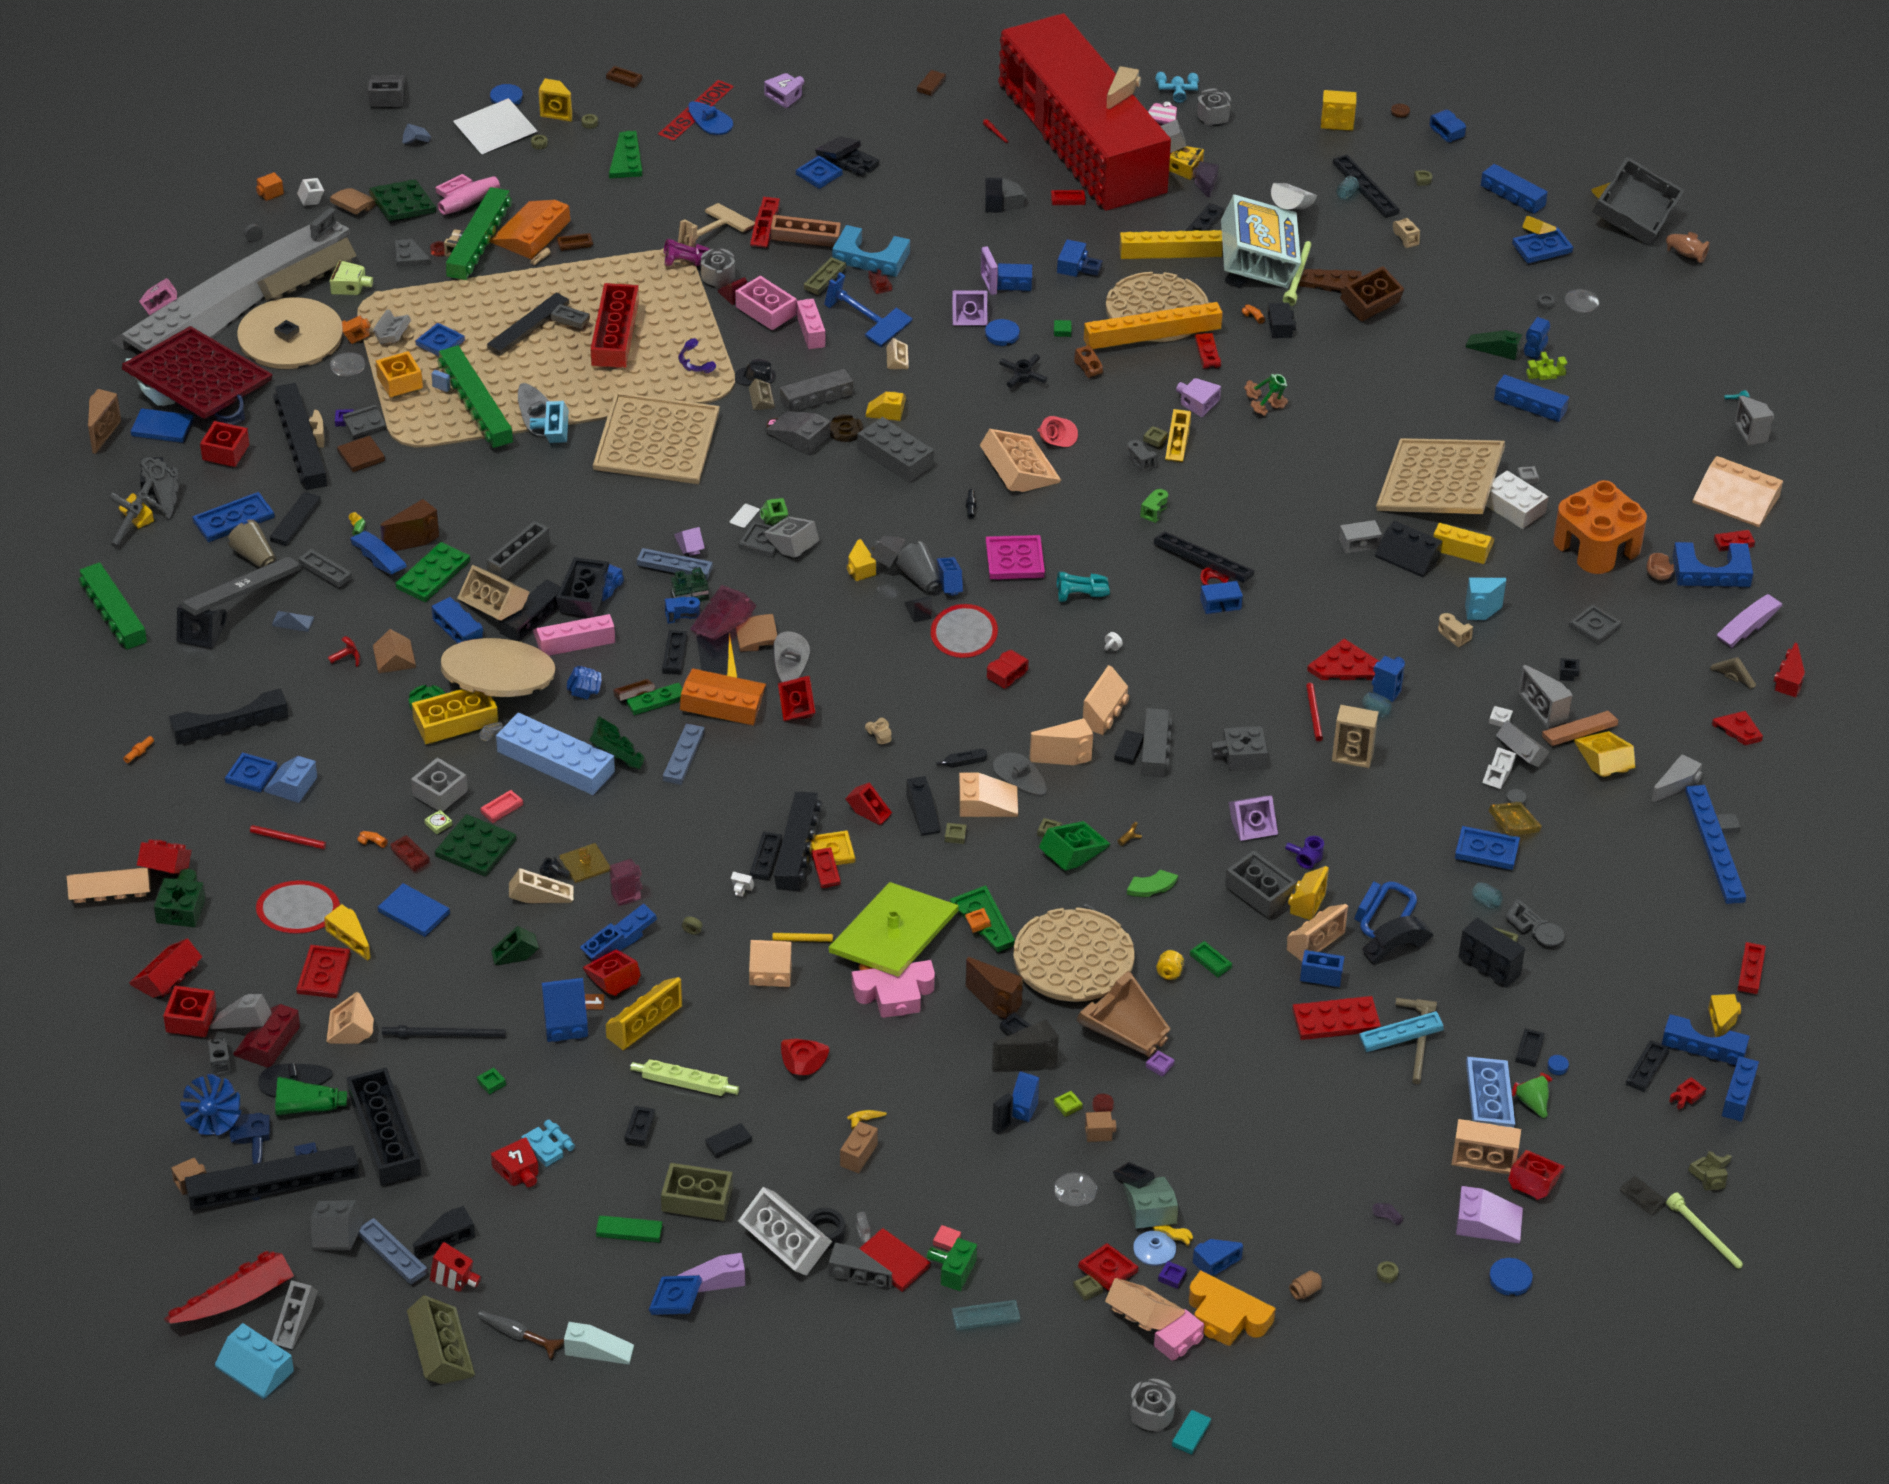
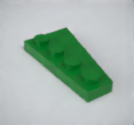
[609,131,642,179]
[949,885,1015,953]

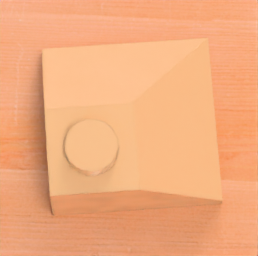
[326,992,374,1044]

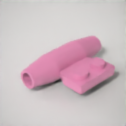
[435,174,500,215]

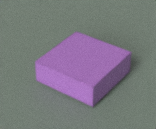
[1146,1051,1175,1077]

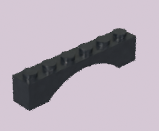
[169,688,289,745]

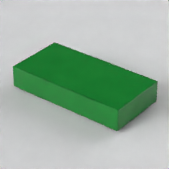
[1190,941,1232,978]

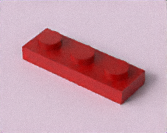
[1737,942,1766,994]

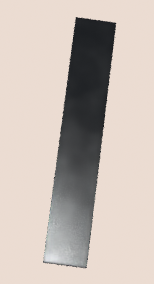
[1333,154,1400,218]
[487,292,570,355]
[1153,531,1255,583]

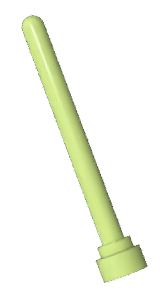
[1282,241,1311,306]
[1666,1192,1743,1269]

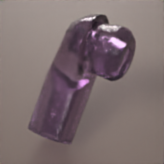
[1372,1203,1404,1225]

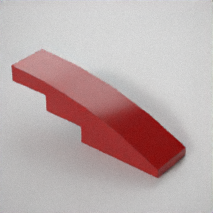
[750,197,780,248]

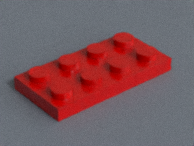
[1292,996,1381,1040]

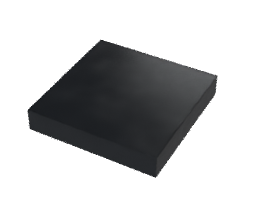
[815,136,861,159]

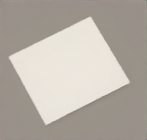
[453,98,537,154]

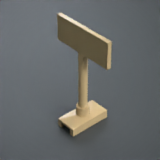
[678,203,755,247]

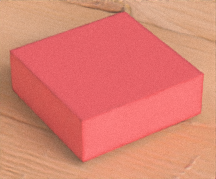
[933,1225,961,1251]

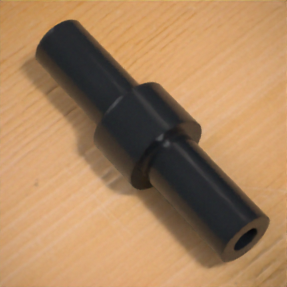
[966,489,977,519]

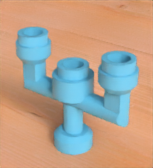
[1155,72,1199,103]

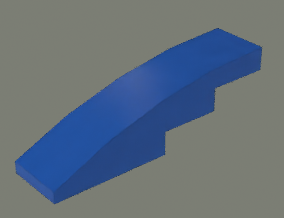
[350,531,407,574]

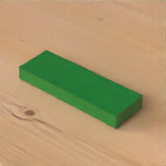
[596,1215,663,1243]

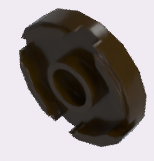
[830,414,863,442]

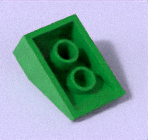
[1039,821,1110,870]

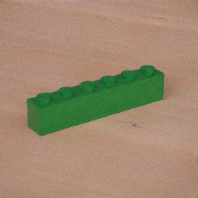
[78,562,147,650]

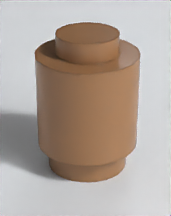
[1289,1270,1322,1300]

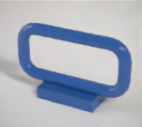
[1354,881,1417,939]

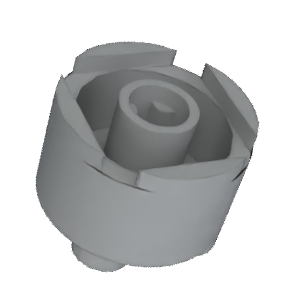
[1197,89,1231,126]
[701,249,735,289]
[1130,1379,1176,1432]

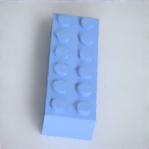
[496,713,615,795]

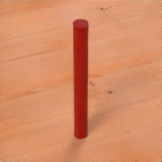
[1306,683,1323,741]
[250,825,326,850]

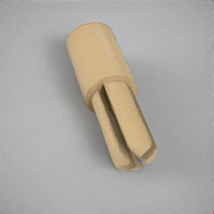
[531,248,551,265]

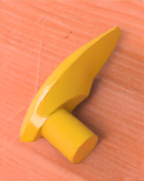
[847,1110,887,1130]

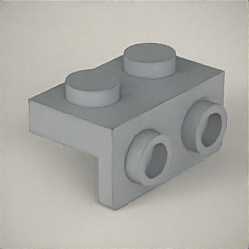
[373,310,411,344]

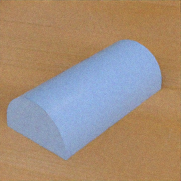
[1466,1057,1515,1128]

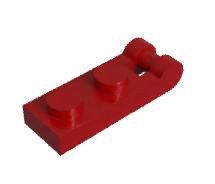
[1195,333,1221,369]

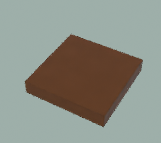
[337,435,385,472]

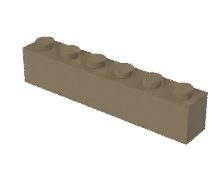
[257,237,357,301]

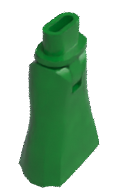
[275,1077,347,1115]

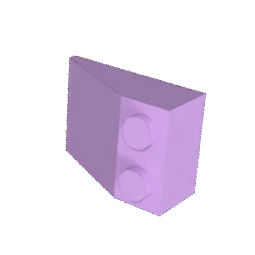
[1456,1186,1523,1243]

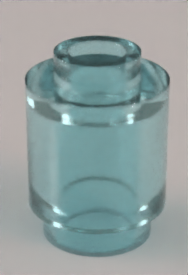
[1336,176,1359,199]
[1362,692,1392,717]
[1472,882,1503,909]

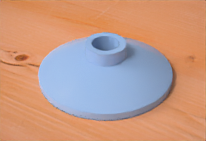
[1133,1231,1176,1266]

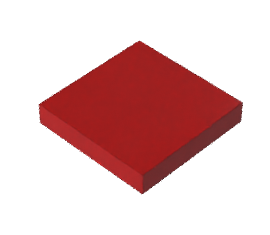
[1078,1243,1139,1291]

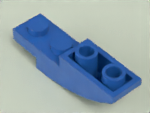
[580,903,657,961]

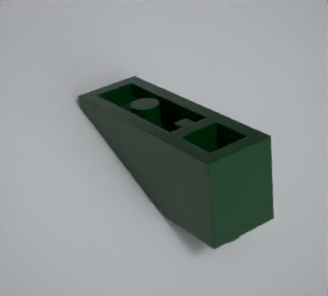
[1465,330,1523,361]

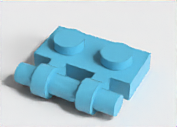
[521,1120,575,1167]

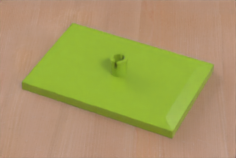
[829,882,959,977]

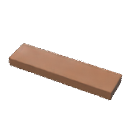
[1542,711,1618,746]

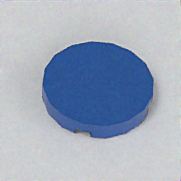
[490,84,523,105]
[985,319,1020,346]
[1489,1258,1533,1296]

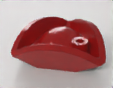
[781,1039,829,1075]

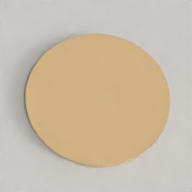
[1106,272,1209,342]
[237,298,343,369]
[441,638,555,697]
[1014,908,1134,1002]

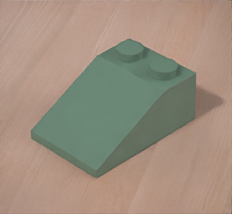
[1123,1177,1178,1229]

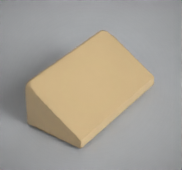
[886,338,909,369]

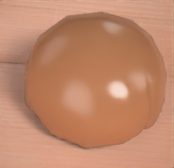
[1646,553,1674,580]

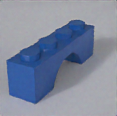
[1662,1014,1750,1065]

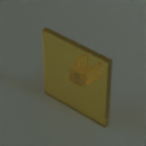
[559,843,611,883]

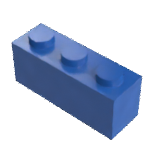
[431,597,483,644]
[1722,1056,1759,1122]

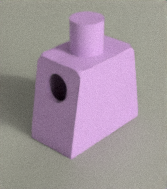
[1176,378,1221,417]

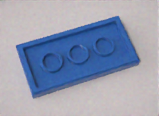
[192,492,275,542]

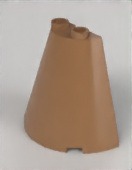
[1077,971,1171,1058]

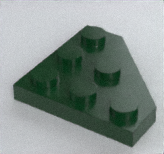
[589,716,645,769]

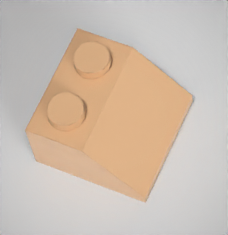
[749,940,792,987]

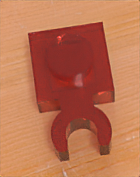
[868,269,892,294]

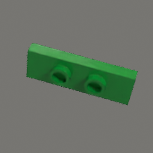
[626,683,683,715]

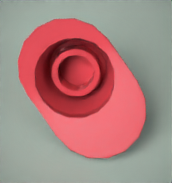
[1037,416,1078,447]

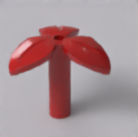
[328,636,360,667]

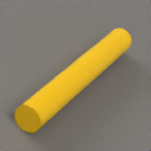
[773,933,833,942]

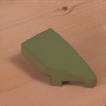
[1688,1151,1732,1182]

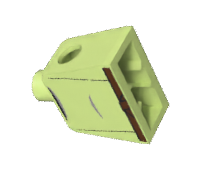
[330,260,373,295]

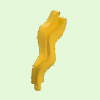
[1152,1225,1193,1246]

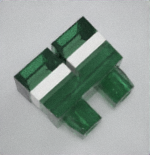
[670,567,709,601]

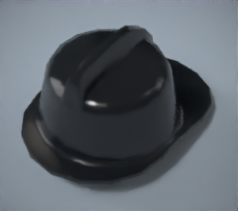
[735,359,776,385]

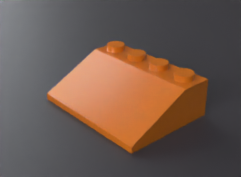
[490,200,571,260]
[680,668,766,726]

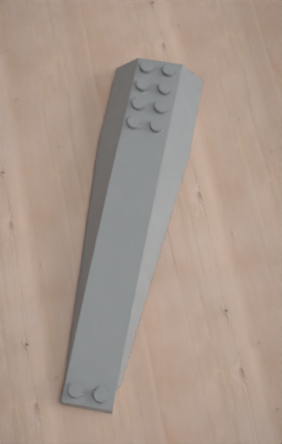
[112,221,350,352]

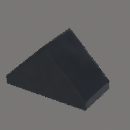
[904,596,932,622]

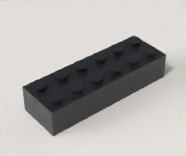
[346,1067,422,1185]

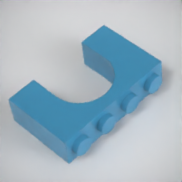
[832,225,910,277]

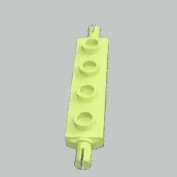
[630,1059,739,1096]

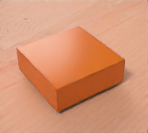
[965,908,991,933]

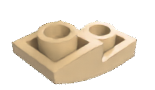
[309,410,325,448]

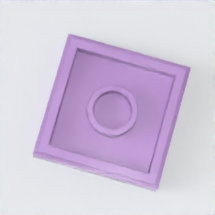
[981,246,998,295]

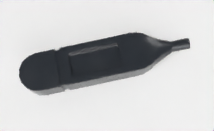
[936,749,987,768]

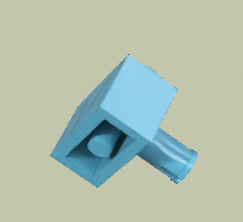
[530,401,569,443]

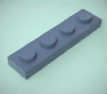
[637,548,713,579]
[663,723,705,785]
[358,1218,428,1285]

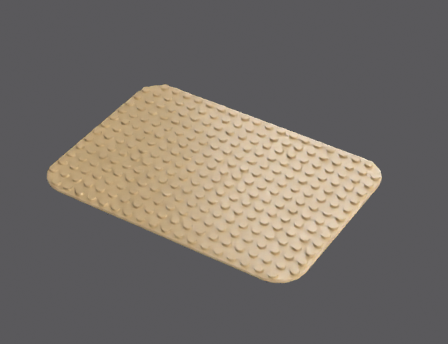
[357,248,735,448]

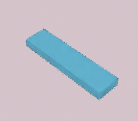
[1359,1011,1444,1053]

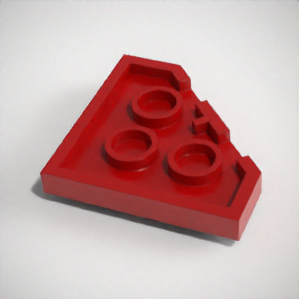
[1307,638,1380,680]

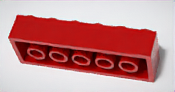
[590,283,639,368]

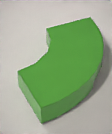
[1127,870,1178,897]

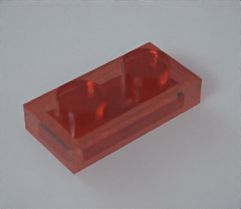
[390,835,430,871]

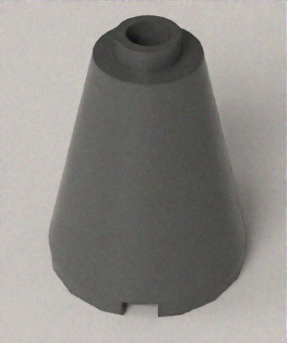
[895,541,941,592]

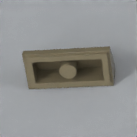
[749,379,775,410]

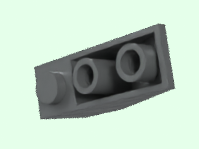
[829,1243,892,1288]

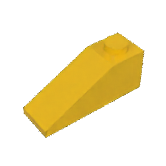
[1165,409,1191,462]
[324,904,370,961]

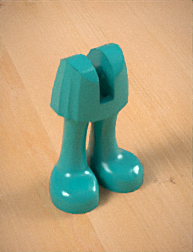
[1056,572,1110,602]

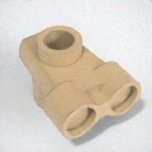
[865,717,892,744]

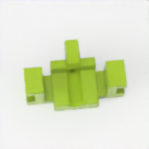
[1526,352,1568,380]

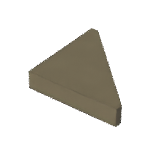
[1710,657,1756,689]

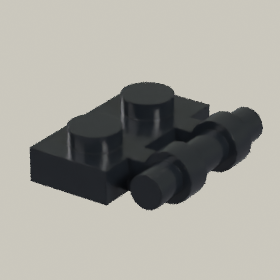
[836,149,879,176]

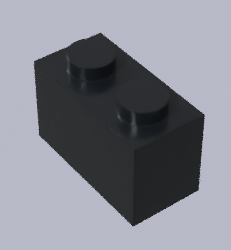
[1267,303,1296,338]

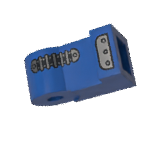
[665,597,700,624]

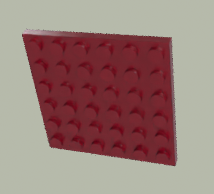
[122,326,273,419]

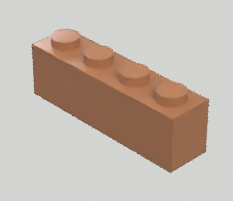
[771,215,841,247]

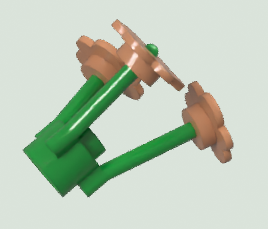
[1244,374,1288,415]

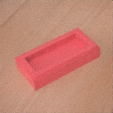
[480,790,523,823]

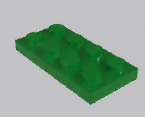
[395,542,470,603]

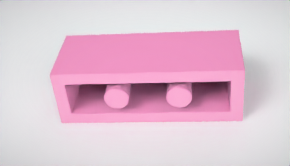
[797,299,825,349]

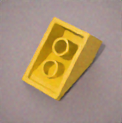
[1574,731,1635,777]

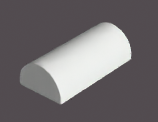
[1271,183,1317,209]

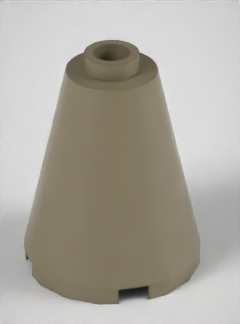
[227,520,276,568]

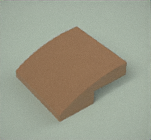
[330,188,377,215]
[735,614,777,651]

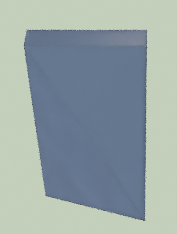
[272,611,314,632]

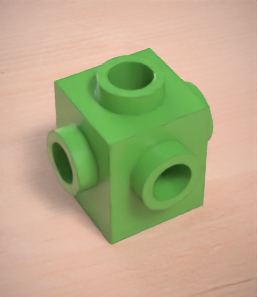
[760,498,788,526]

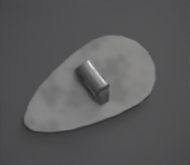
[518,383,549,437]
[773,631,810,683]

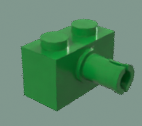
[927,1238,977,1292]

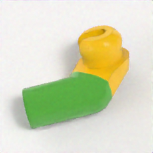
[348,512,366,536]

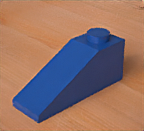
[936,557,963,595]

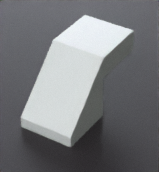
[1482,747,1517,789]

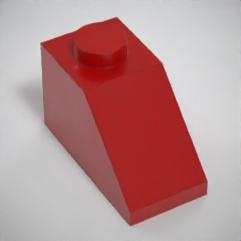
[845,782,892,825]

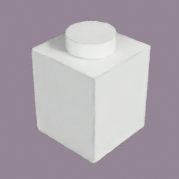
[297,178,324,206]

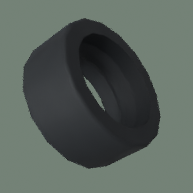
[806,1208,846,1249]

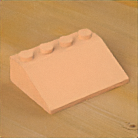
[980,429,1061,492]
[1692,456,1783,527]

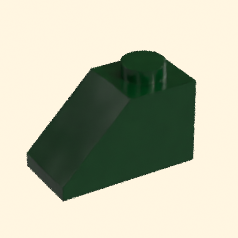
[491,926,539,966]

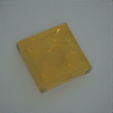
[1488,802,1542,835]

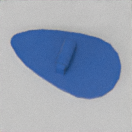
[688,101,733,135]

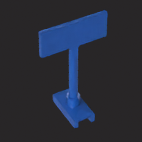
[824,272,913,347]

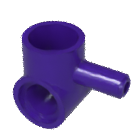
[1285,836,1324,869]

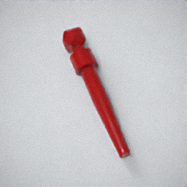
[983,119,1009,143]

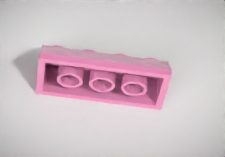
[533,614,615,656]

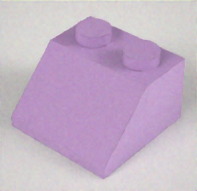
[952,291,987,325]
[1229,796,1278,841]

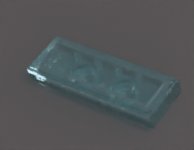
[952,1300,1020,1330]

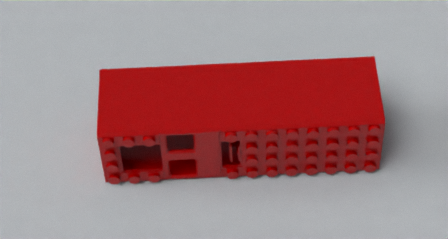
[998,13,1171,211]

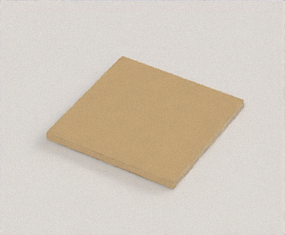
[593,392,720,484]
[1376,438,1505,514]

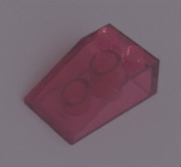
[690,585,756,640]

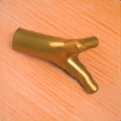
[1117,822,1142,846]

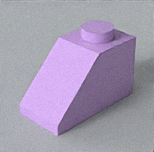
[674,527,705,556]

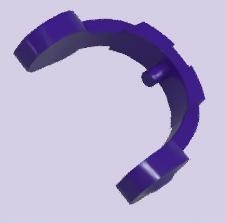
[678,338,716,373]

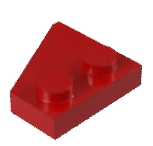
[1712,711,1763,745]

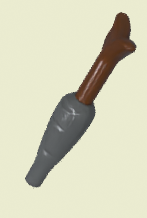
[477,1310,564,1359]

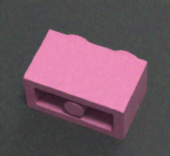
[1154,1309,1204,1361]

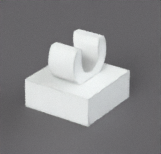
[731,872,754,897]

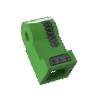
[1140,489,1168,523]

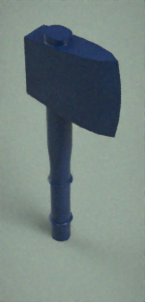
[229,1113,270,1200]

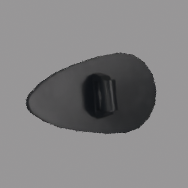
[258,1063,333,1098]

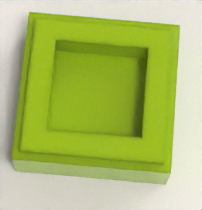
[1054,1091,1083,1117]

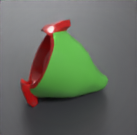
[1512,1072,1553,1118]

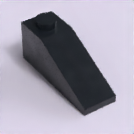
[906,776,940,836]
[413,1206,475,1259]

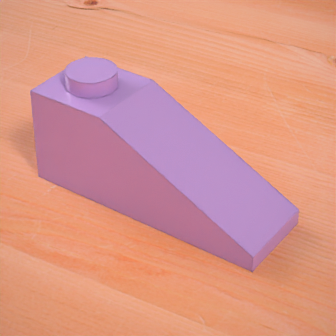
[678,1253,745,1292]

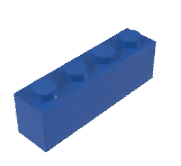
[1481,164,1548,214]
[1494,375,1569,422]

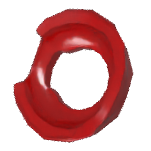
[1200,568,1229,585]

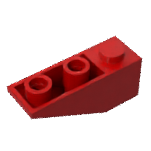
[1773,643,1805,698]

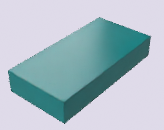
[1172,1410,1211,1455]

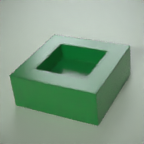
[1054,320,1071,337]
[477,1068,506,1095]

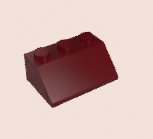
[233,1004,300,1068]

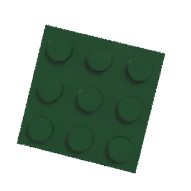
[369,179,436,221]
[435,814,517,877]

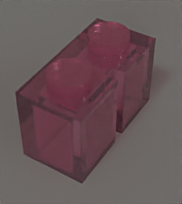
[609,858,642,906]

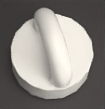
[1104,632,1123,651]

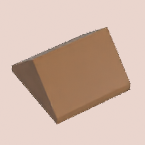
[373,629,416,673]

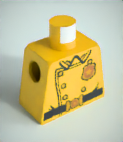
[1169,146,1204,180]

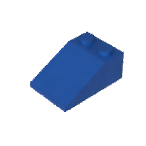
[542,978,588,1042]

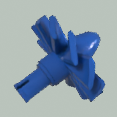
[180,1074,242,1135]

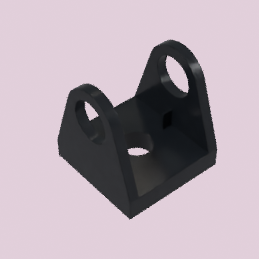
[176,604,227,648]

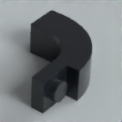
[1362,916,1434,965]

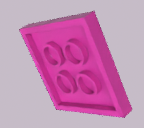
[986,535,1045,579]

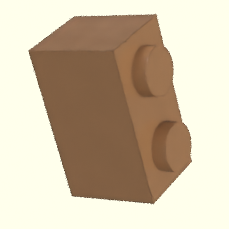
[840,1121,878,1173]

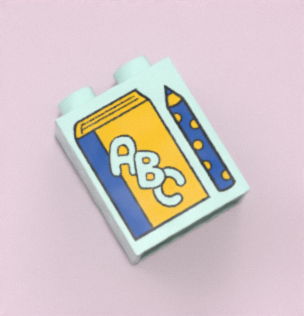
[1221,195,1301,288]

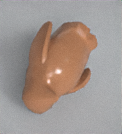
[1666,232,1710,263]

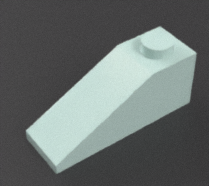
[564,1322,634,1365]

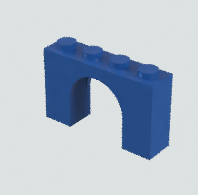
[1672,542,1753,587]

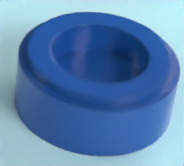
[1547,1055,1569,1075]

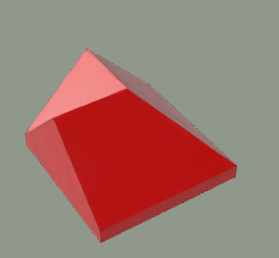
[778,676,815,721]

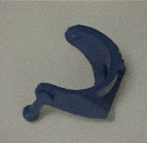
[213,395,245,425]

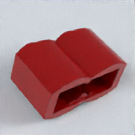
[987,650,1029,688]

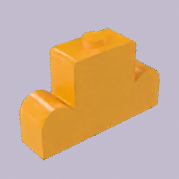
[1189,1270,1276,1346]

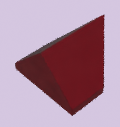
[717,277,749,305]

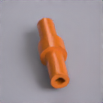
[123,736,154,763]

